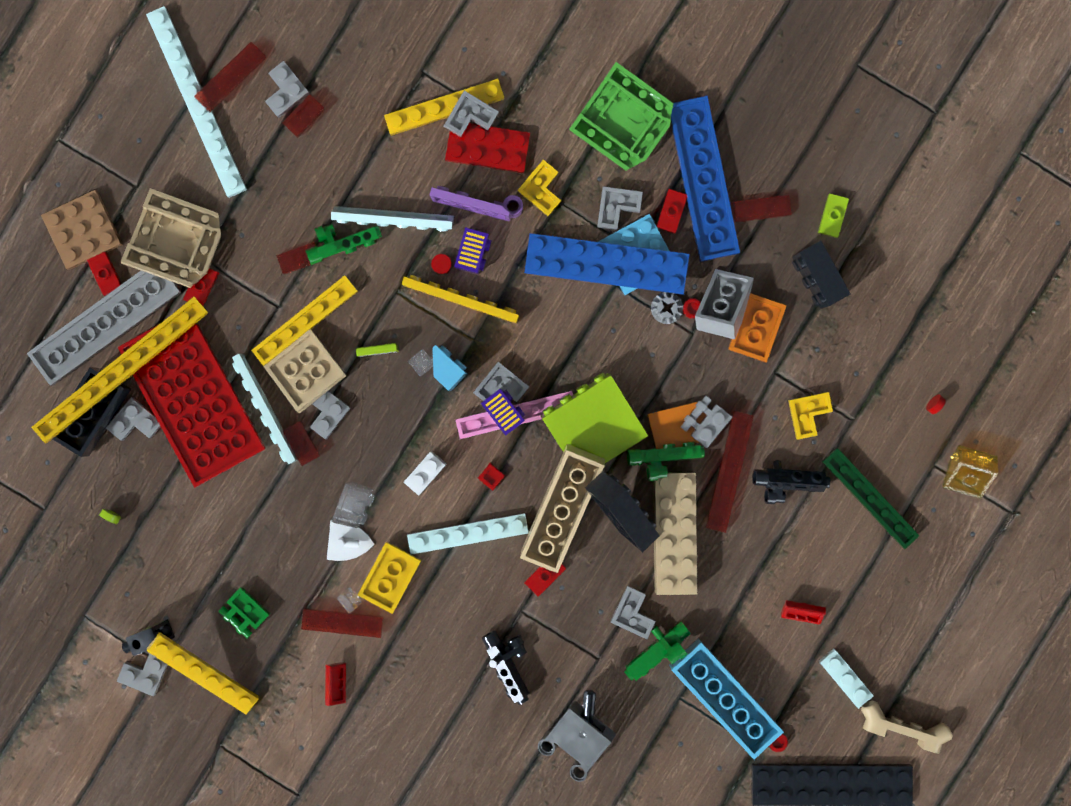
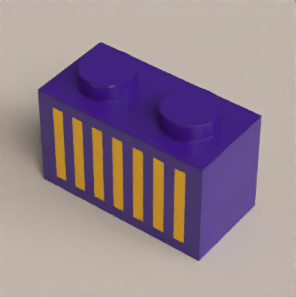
[454,227,492,275]
[481,389,525,436]

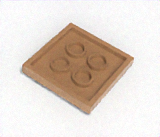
[41,190,123,270]

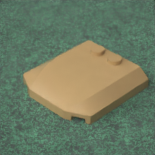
[121,188,221,288]

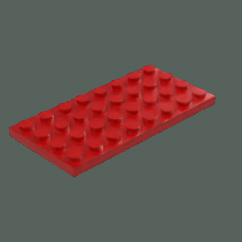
[117,323,266,488]

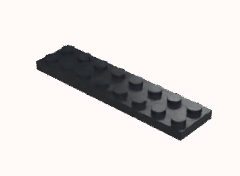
[751,764,913,806]

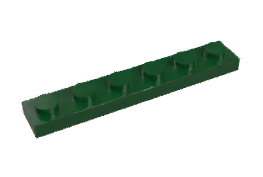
[821,448,919,549]

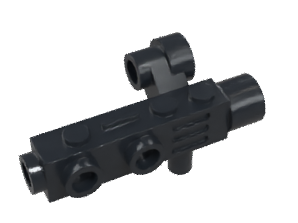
[752,460,831,505]
[482,630,529,705]

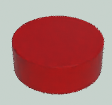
[431,254,452,275]
[683,298,701,319]
[926,394,946,414]
[769,733,788,752]

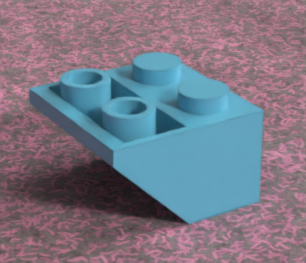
[433,345,467,391]

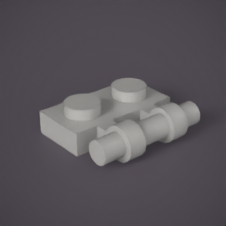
[680,396,732,448]

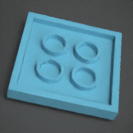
[598,214,669,295]

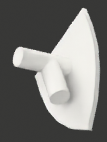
[327,520,375,561]

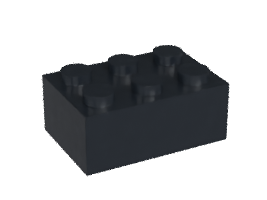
[792,241,851,309]

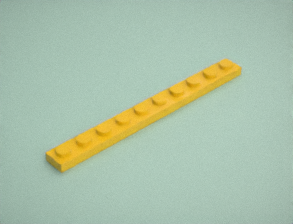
[31,297,208,444]

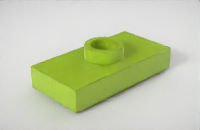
[818,194,849,238]

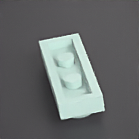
[819,649,873,709]

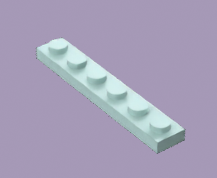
[331,206,454,231]
[232,354,299,464]
[407,513,529,554]

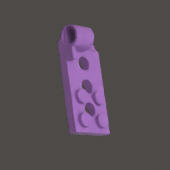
[430,186,523,221]

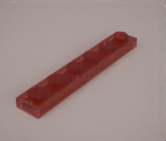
[706,411,754,533]

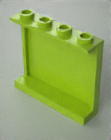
[540,373,648,463]

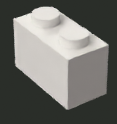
[404,451,447,495]

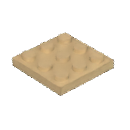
[264,329,347,413]

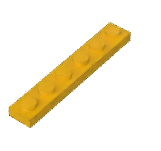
[384,79,504,136]
[251,275,358,366]
[402,275,519,324]
[147,633,259,714]

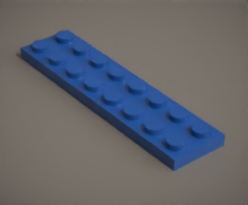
[671,96,740,262]
[524,233,689,295]

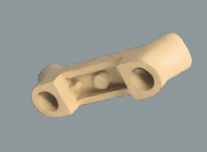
[861,700,953,754]

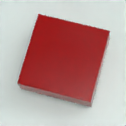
[478,463,505,491]

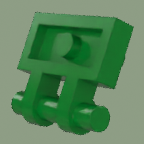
[218,587,271,638]

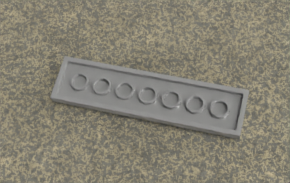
[27,271,182,386]

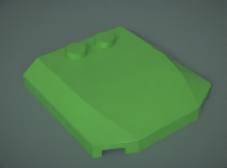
[569,62,674,171]

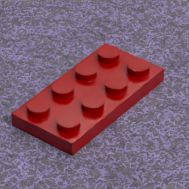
[445,123,530,174]

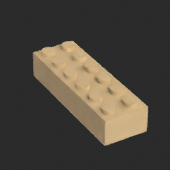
[520,444,605,573]
[653,472,697,595]

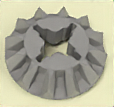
[651,292,683,324]

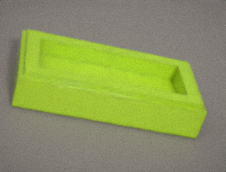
[356,343,399,357]

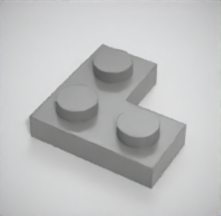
[265,61,310,118]
[443,91,499,137]
[597,187,643,230]
[473,362,529,402]
[310,390,351,440]
[106,397,161,441]
[610,585,656,639]
[117,653,168,696]

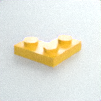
[518,160,561,217]
[788,392,833,440]

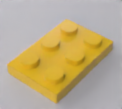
[358,541,421,614]

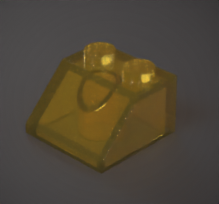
[943,445,999,499]

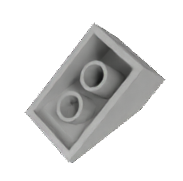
[695,269,754,339]

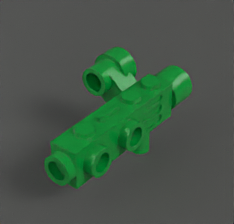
[305,224,382,265]
[627,442,705,481]
[624,622,691,681]

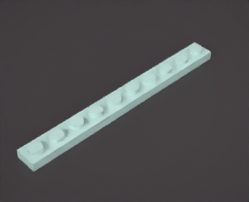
[146,6,247,198]

